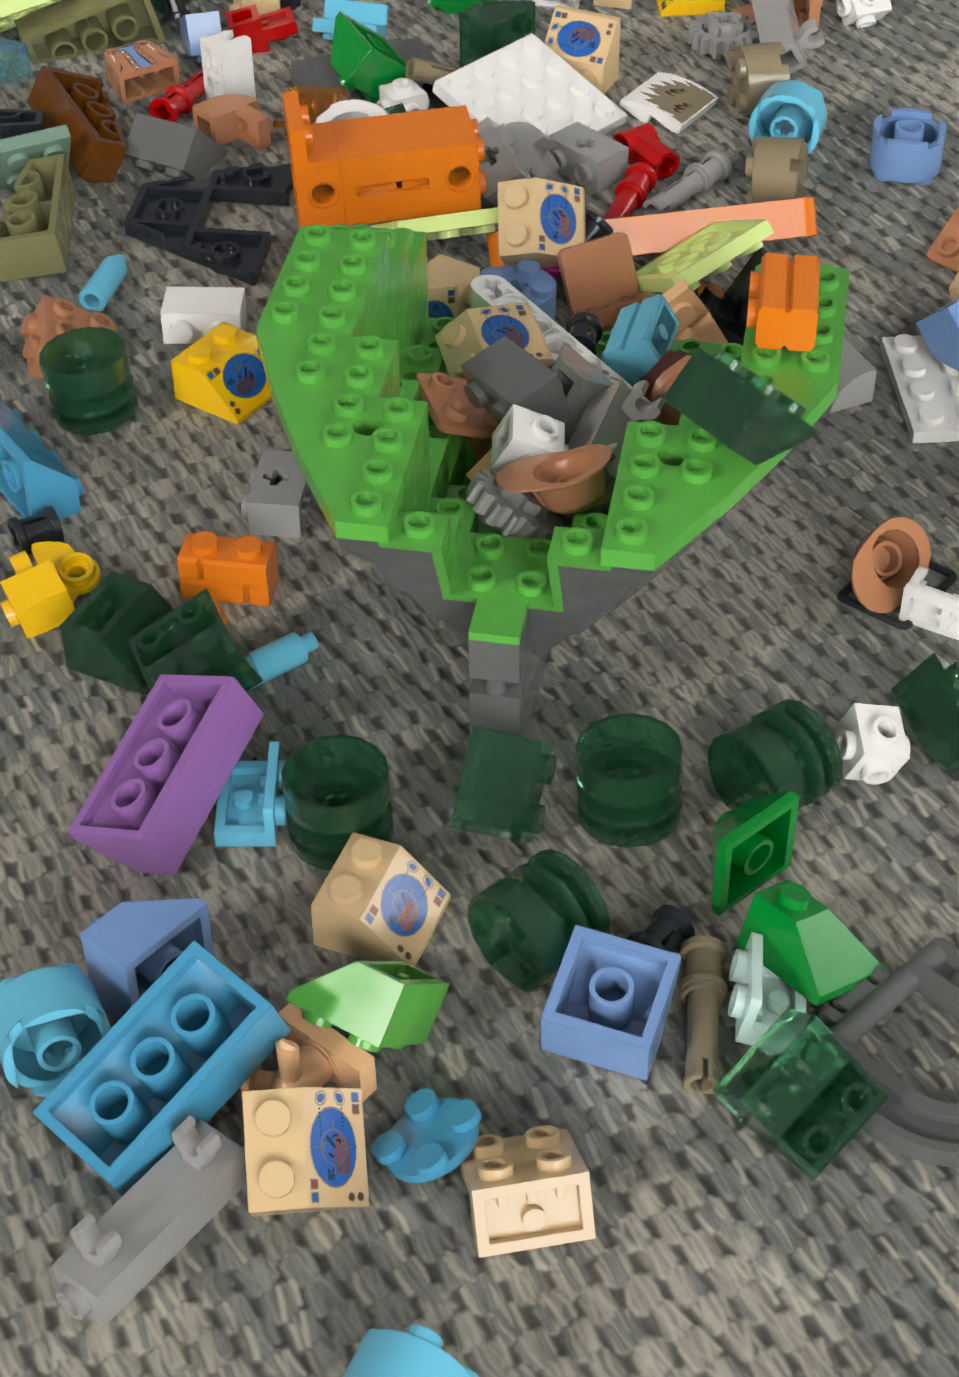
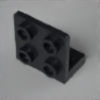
[694,247,768,346]

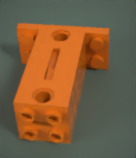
[282,91,487,227]

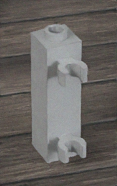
[751,0,825,74]
[562,379,665,525]
[52,1115,247,1328]

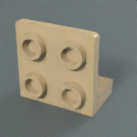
[459,1125,596,1258]

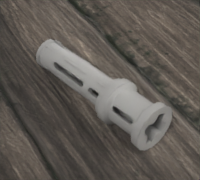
[643,149,732,215]

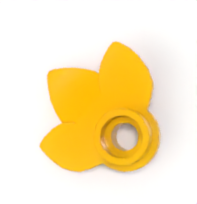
[31,541,101,603]

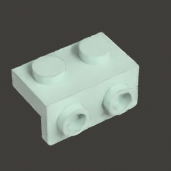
[728,932,807,1058]

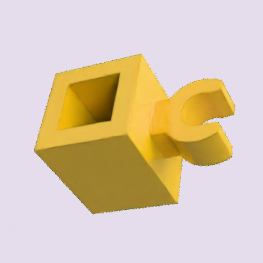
[0,550,78,639]

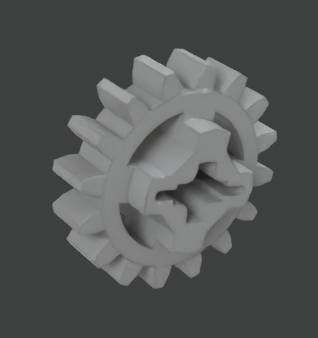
[688,11,760,59]
[465,468,565,541]

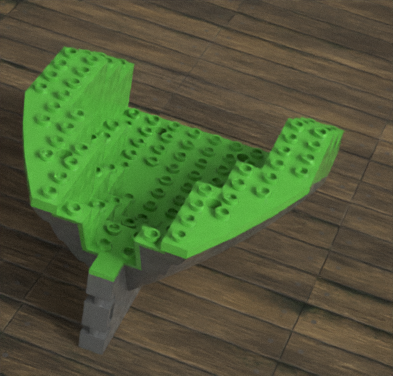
[256,224,850,782]

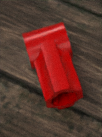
[613,123,680,180]

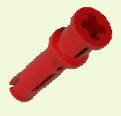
[149,68,205,123]
[602,162,658,220]

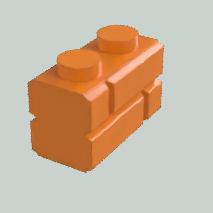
[746,253,820,352]
[177,531,279,607]

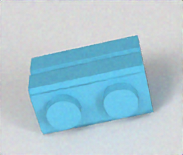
[601,294,680,385]

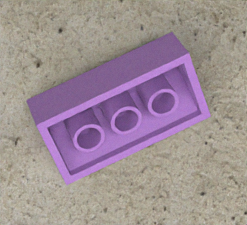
[67,674,264,876]

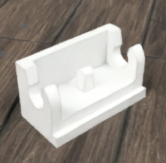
[200,30,256,99]
[899,566,959,640]

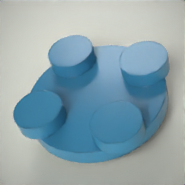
[371,1088,481,1183]

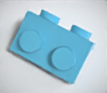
[312,0,389,40]
[214,741,291,847]

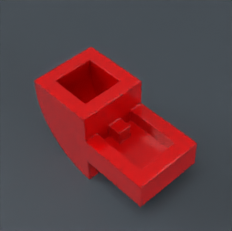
[224,4,299,54]

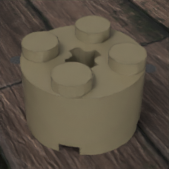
[727,41,790,117]
[745,137,808,204]

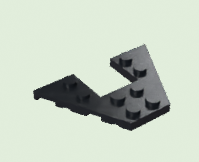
[124,162,293,286]

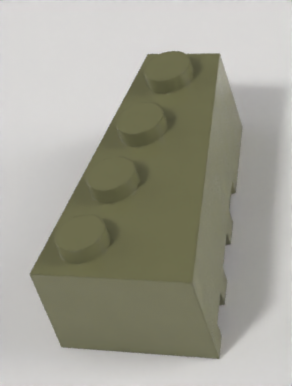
[14,0,166,64]
[0,154,76,281]

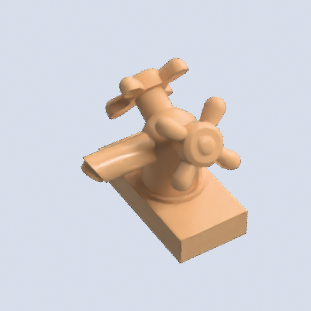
[240,1003,377,1110]

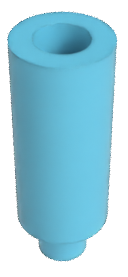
[79,254,128,311]
[227,632,319,692]

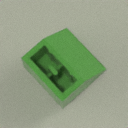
[286,961,450,1052]

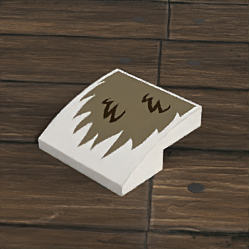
[619,72,718,134]

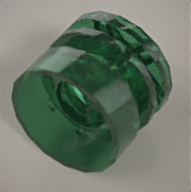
[39,327,139,435]
[708,698,843,811]
[575,713,683,848]
[281,734,394,871]
[467,849,610,993]

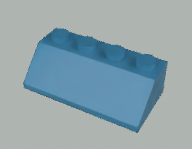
[0,398,83,520]
[32,941,291,1196]

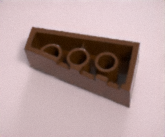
[27,65,128,183]

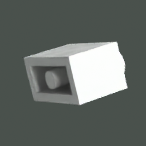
[160,286,248,344]

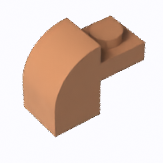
[192,94,271,151]

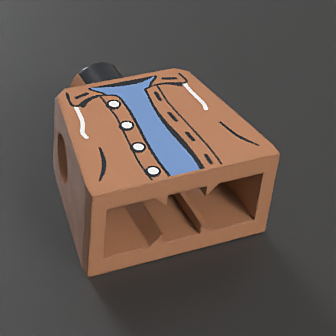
[104,40,180,104]

